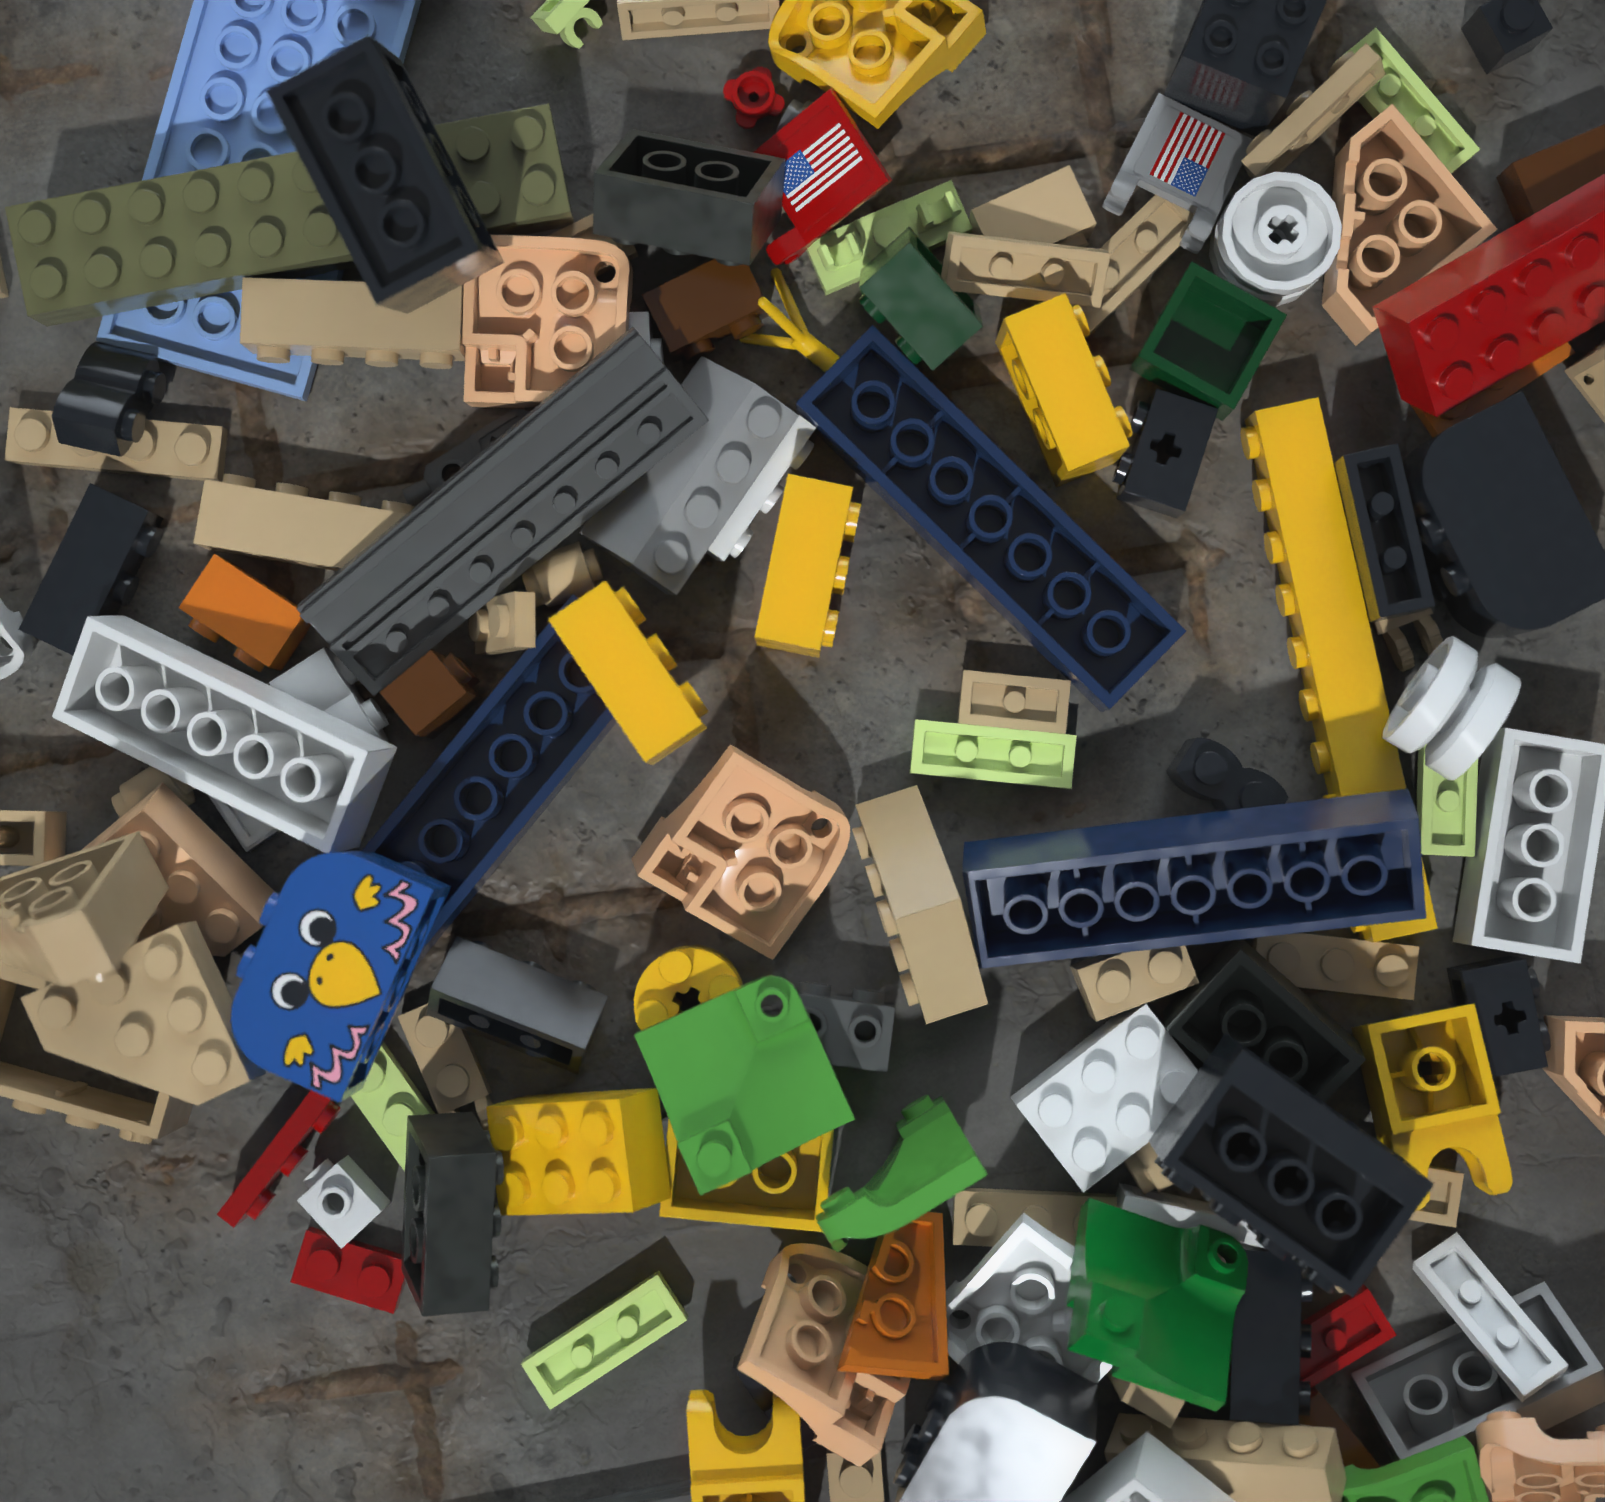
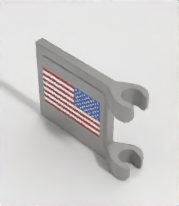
[1102,93,1253,254]

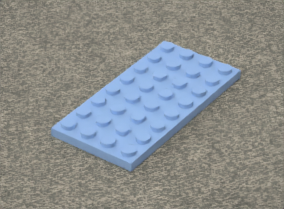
[96,0,421,402]

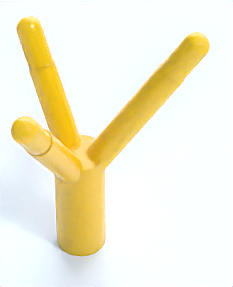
[739,268,840,373]

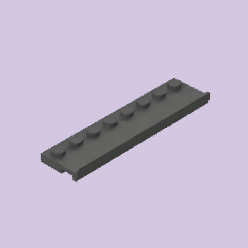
[297,327,709,696]

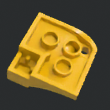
[768,0,986,129]

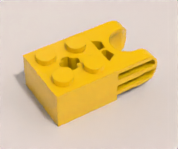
[1351,1003,1513,1211]
[687,1389,806,1502]

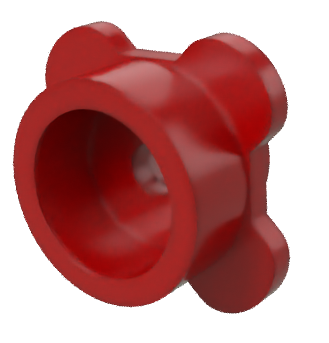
[723,66,785,129]

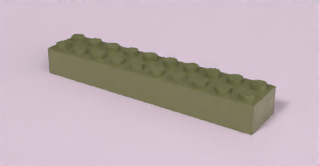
[5,103,574,327]

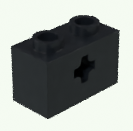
[1112,389,1218,519]
[1447,956,1551,1077]

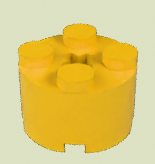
[634,945,743,1030]

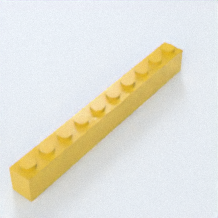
[1240,397,1438,942]

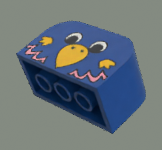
[231,851,451,1103]

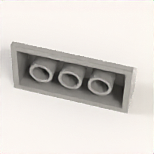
[579,356,799,595]
[1350,1281,1605,1462]

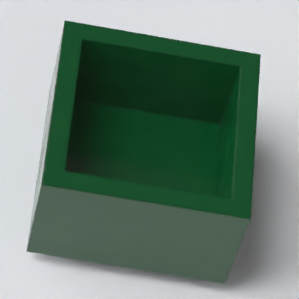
[859,227,983,371]
[1130,262,1287,421]

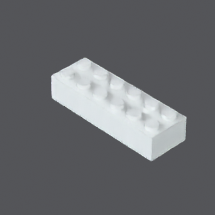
[52,615,397,853]

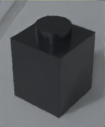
[1461,0,1553,75]

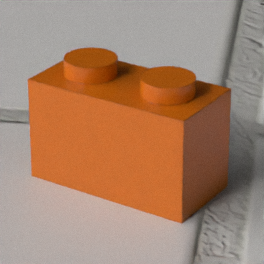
[179,554,311,672]

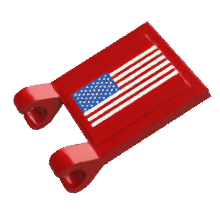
[753,89,892,265]

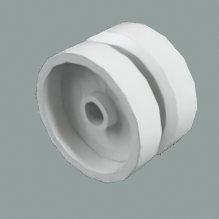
[1209,172,1342,307]
[1383,636,1521,780]

